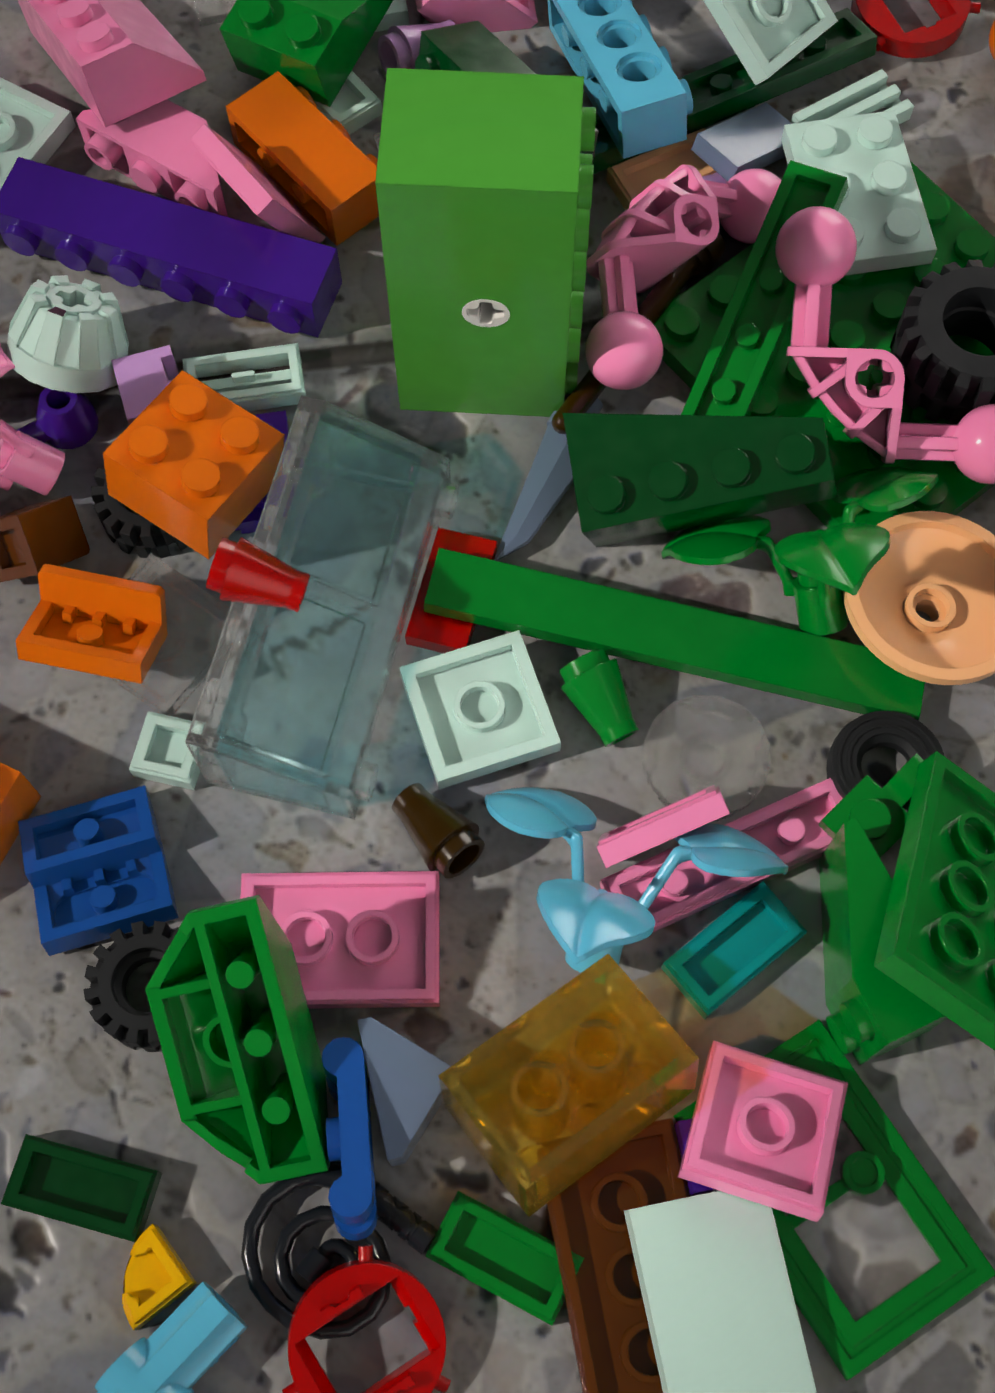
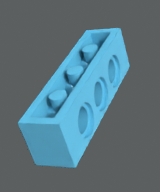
[547,0,693,159]

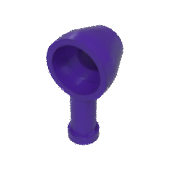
[17,388,99,449]

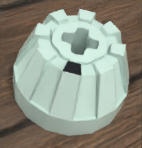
[6,275,129,393]

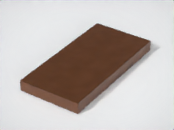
[536,1118,690,1393]

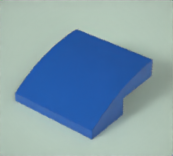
[18,785,179,956]

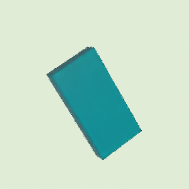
[661,882,807,1020]

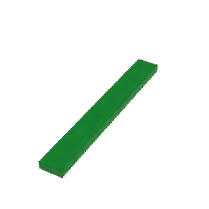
[424,548,925,720]

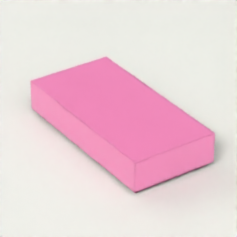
[596,785,730,868]

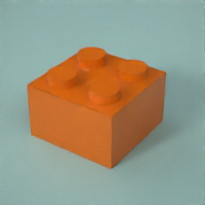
[103,370,285,560]

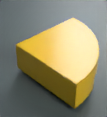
[122,1223,197,1330]

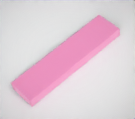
[600,778,843,932]

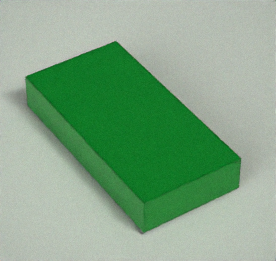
[425,1191,584,1326]

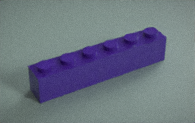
[0,157,342,338]

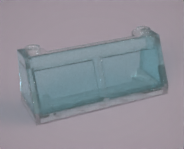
[185,395,459,820]

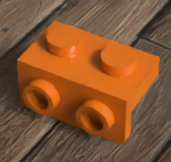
[16,564,168,684]

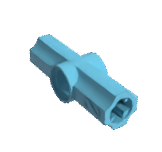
[95,1281,248,1393]

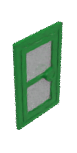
[673,1019,995,1381]

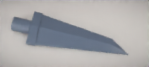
[494,398,603,561]

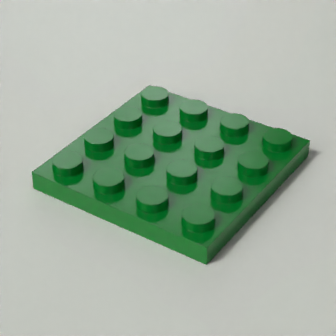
[874,751,995,1051]

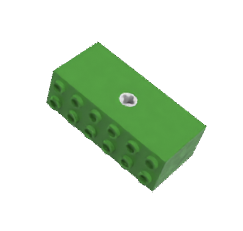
[375,68,596,417]

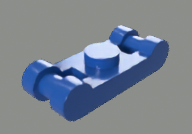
[321,1037,378,1241]

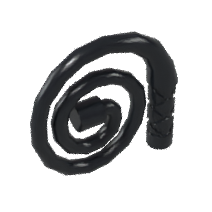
[241,1164,438,1340]

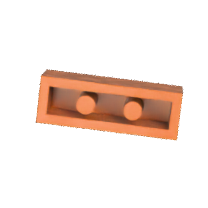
[226,71,379,246]

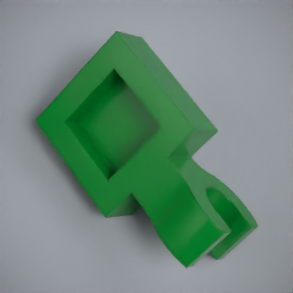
[819,753,924,858]

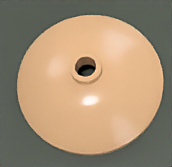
[843,511,995,685]

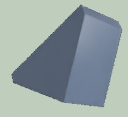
[357,1017,457,1167]

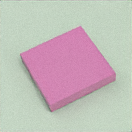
[191,124,326,243]
[678,1040,848,1222]

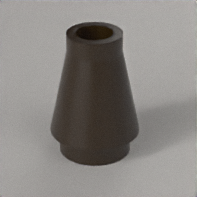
[392,783,485,879]

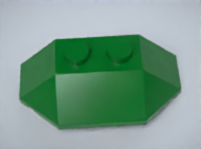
[145,895,331,1185]

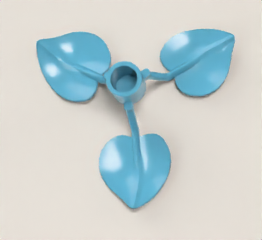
[484,787,789,977]

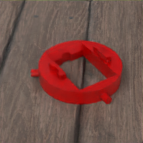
[851,0,981,58]
[282,1244,451,1393]

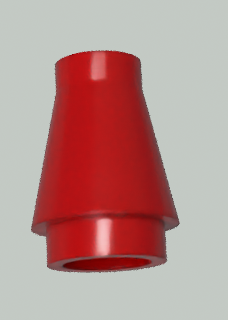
[206,537,311,612]

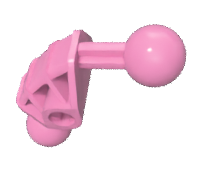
[585,164,782,390]
[775,206,995,484]

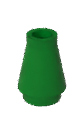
[559,648,639,747]

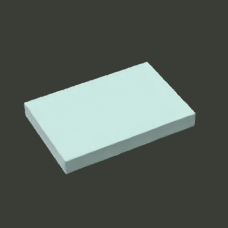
[624,1191,817,1393]

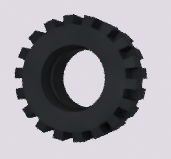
[889,260,995,424]

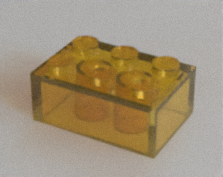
[438,954,699,1217]

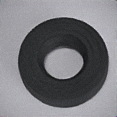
[826,711,944,812]

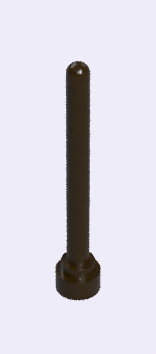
[552,233,725,434]

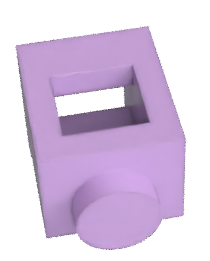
[111,345,179,425]

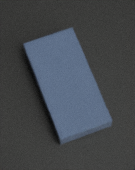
[691,102,792,181]

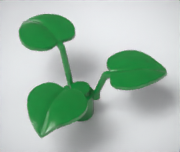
[661,467,939,636]

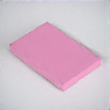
[240,871,440,1009]

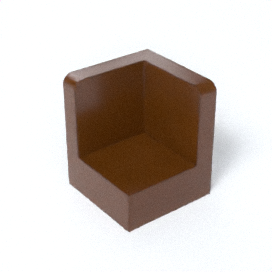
[0,495,90,582]

